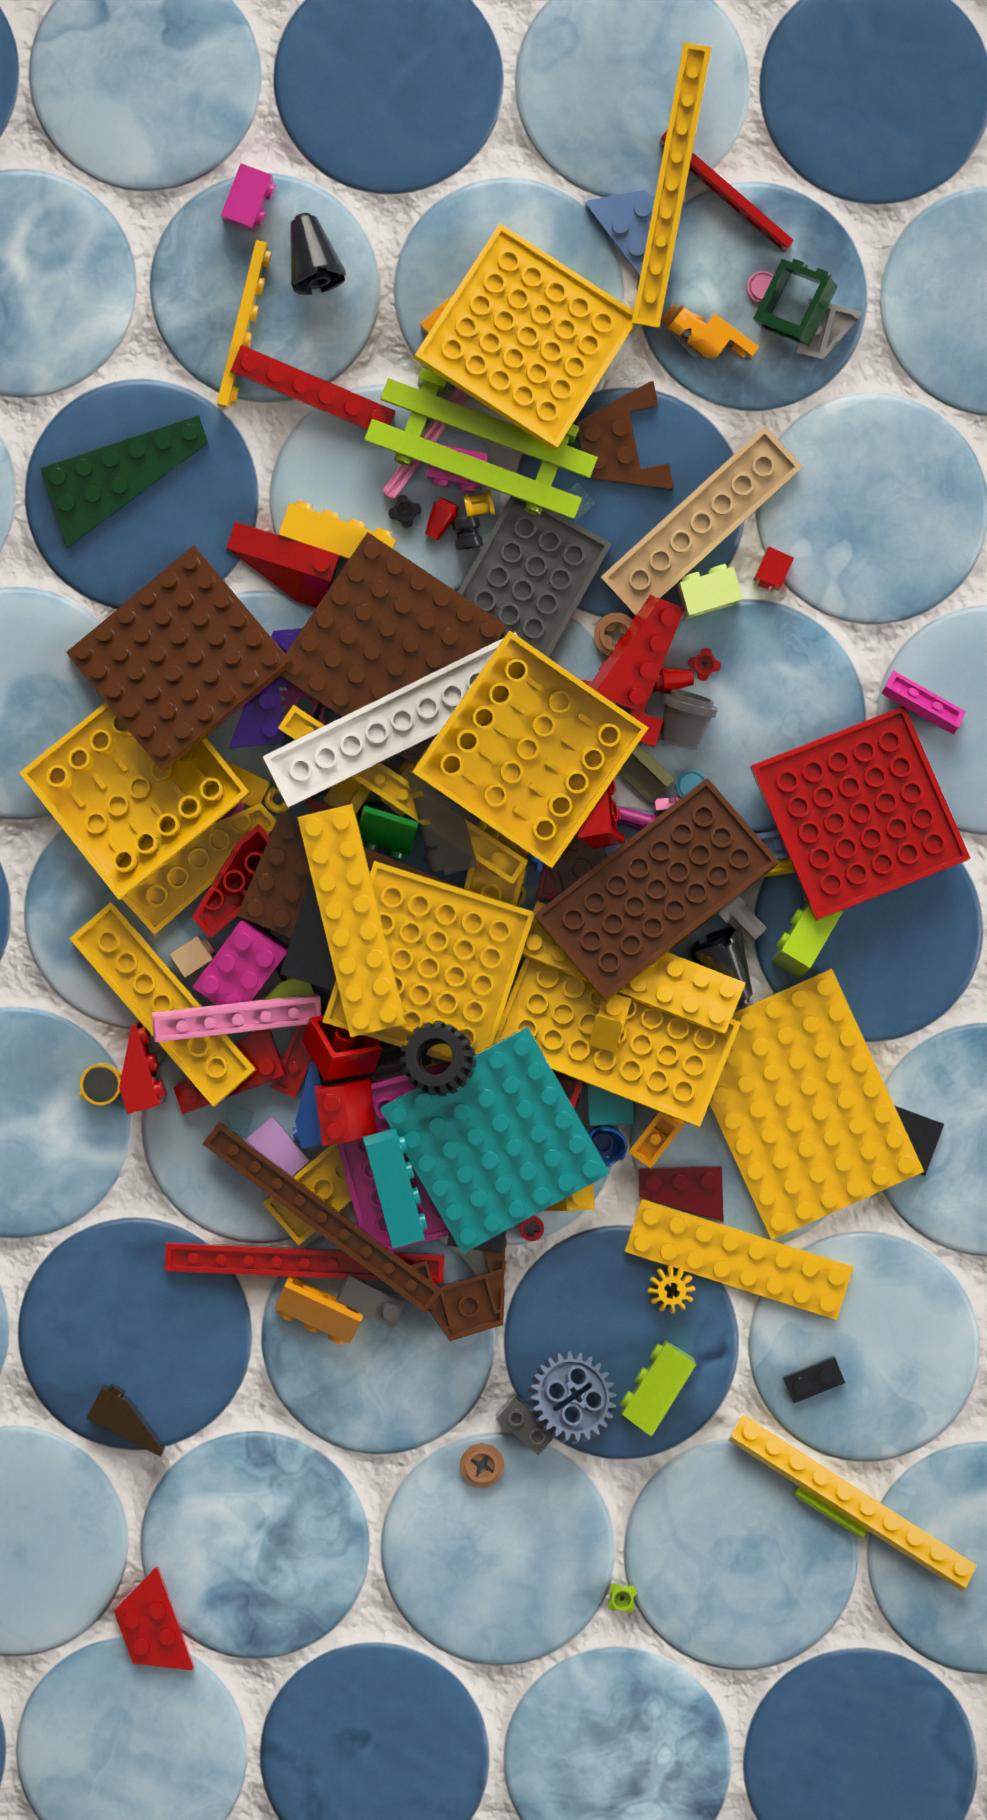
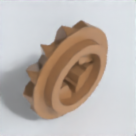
[594,613,632,656]
[460,1442,504,1488]

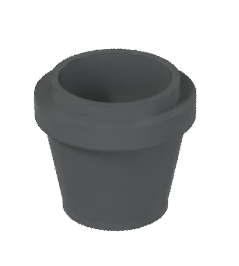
[661,689,718,750]

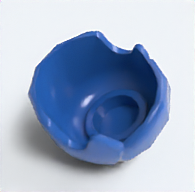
[588,1125,628,1167]

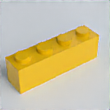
[279,500,396,560]

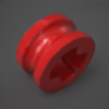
[519,1216,544,1241]

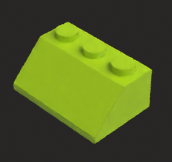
[620,1340,696,1436]

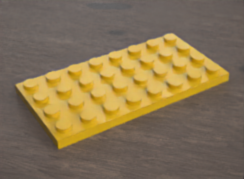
[493,958,741,1128]

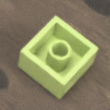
[677,564,743,619]

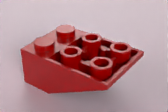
[119,1022,167,1114]

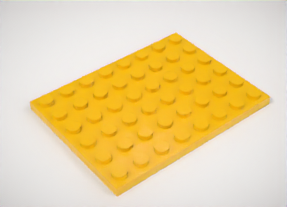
[709,968,924,1240]

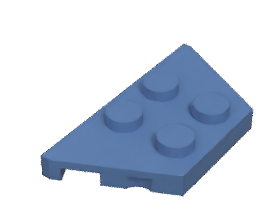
[585,190,679,277]

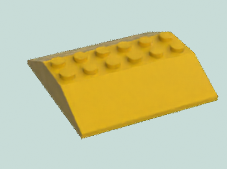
[412,631,648,868]
[19,702,250,900]

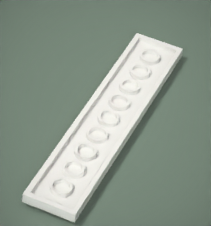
[262,632,517,808]

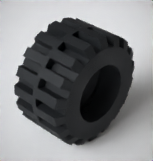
[400,1022,476,1096]

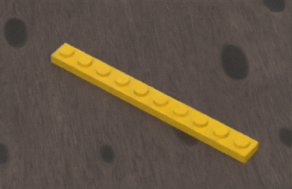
[632,42,712,328]
[278,705,528,884]
[728,1415,977,1591]

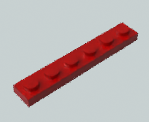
[230,345,396,430]

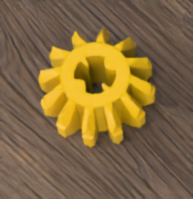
[648,1265,695,1314]

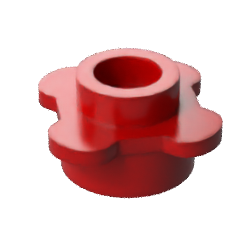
[688,648,721,681]

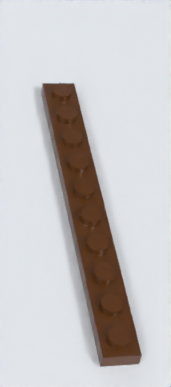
[202,1122,443,1314]

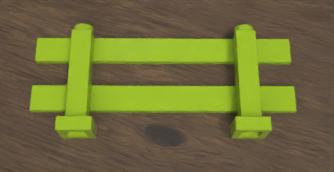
[364,367,598,520]

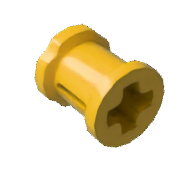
[463,490,495,518]

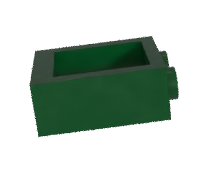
[753,259,838,347]

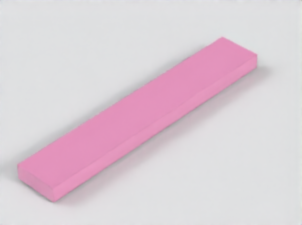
[151,994,322,1042]

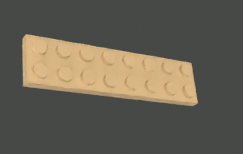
[600,426,803,616]

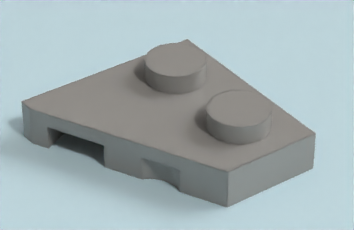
[796,299,862,361]

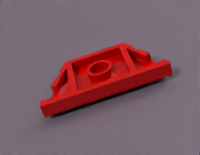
[114,1567,195,1670]

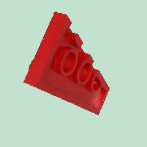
[173,1029,287,1114]

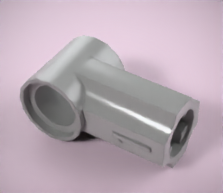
[717,896,767,944]

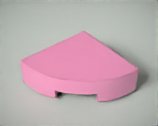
[654,797,681,811]

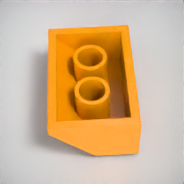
[274,1276,363,1345]

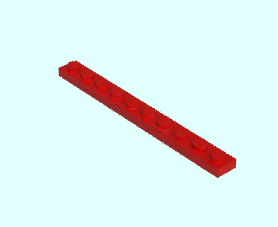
[165,1242,445,1283]

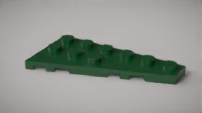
[40,415,208,548]

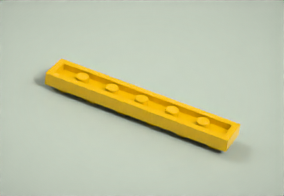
[217,240,272,409]

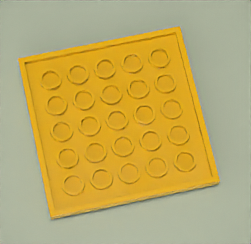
[413,223,635,451]
[322,861,535,1062]

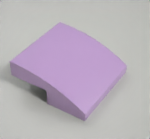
[245,1117,311,1198]

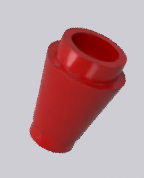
[424,497,459,540]
[653,667,694,694]

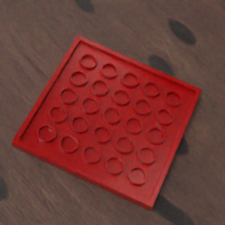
[750,706,971,921]

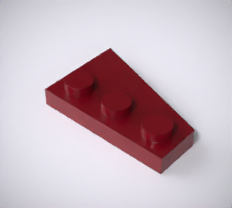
[638,1166,724,1222]

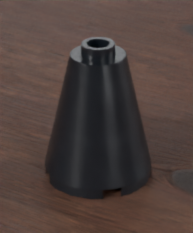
[290,213,346,295]
[688,927,753,1007]

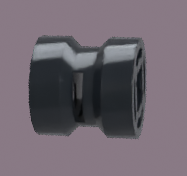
[452,518,483,550]

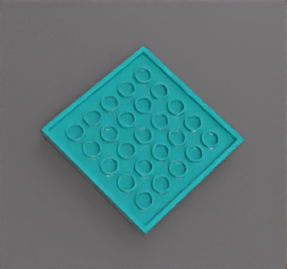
[380,1026,610,1254]

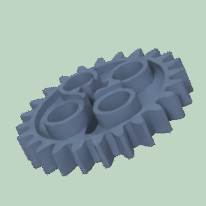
[527,1352,616,1444]

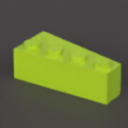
[770,897,844,978]

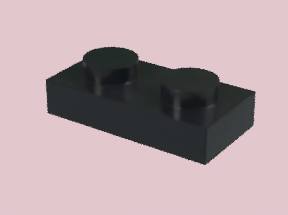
[783,1356,845,1403]

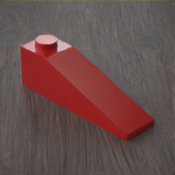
[226,522,341,608]
[192,824,270,938]

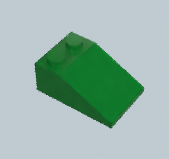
[359,806,420,859]

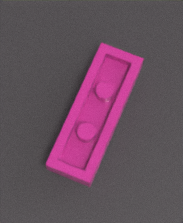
[881,670,966,735]

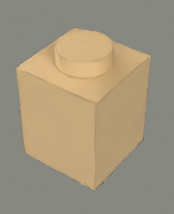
[169,936,215,978]

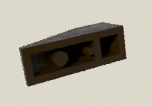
[86,1384,166,1457]

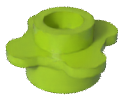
[608,1583,637,1613]

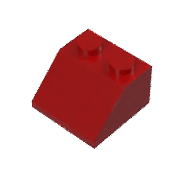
[314,1078,377,1146]

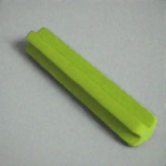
[794,1486,868,1538]

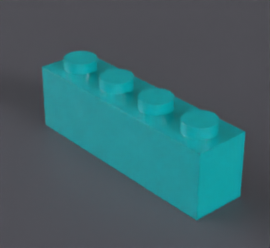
[363,1128,428,1249]

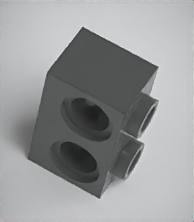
[496,1393,552,1455]

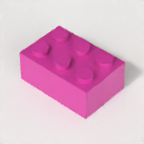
[192,918,288,1005]

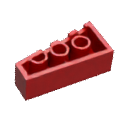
[588,595,685,713]
[575,779,625,849]

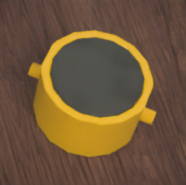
[78,1062,123,1105]

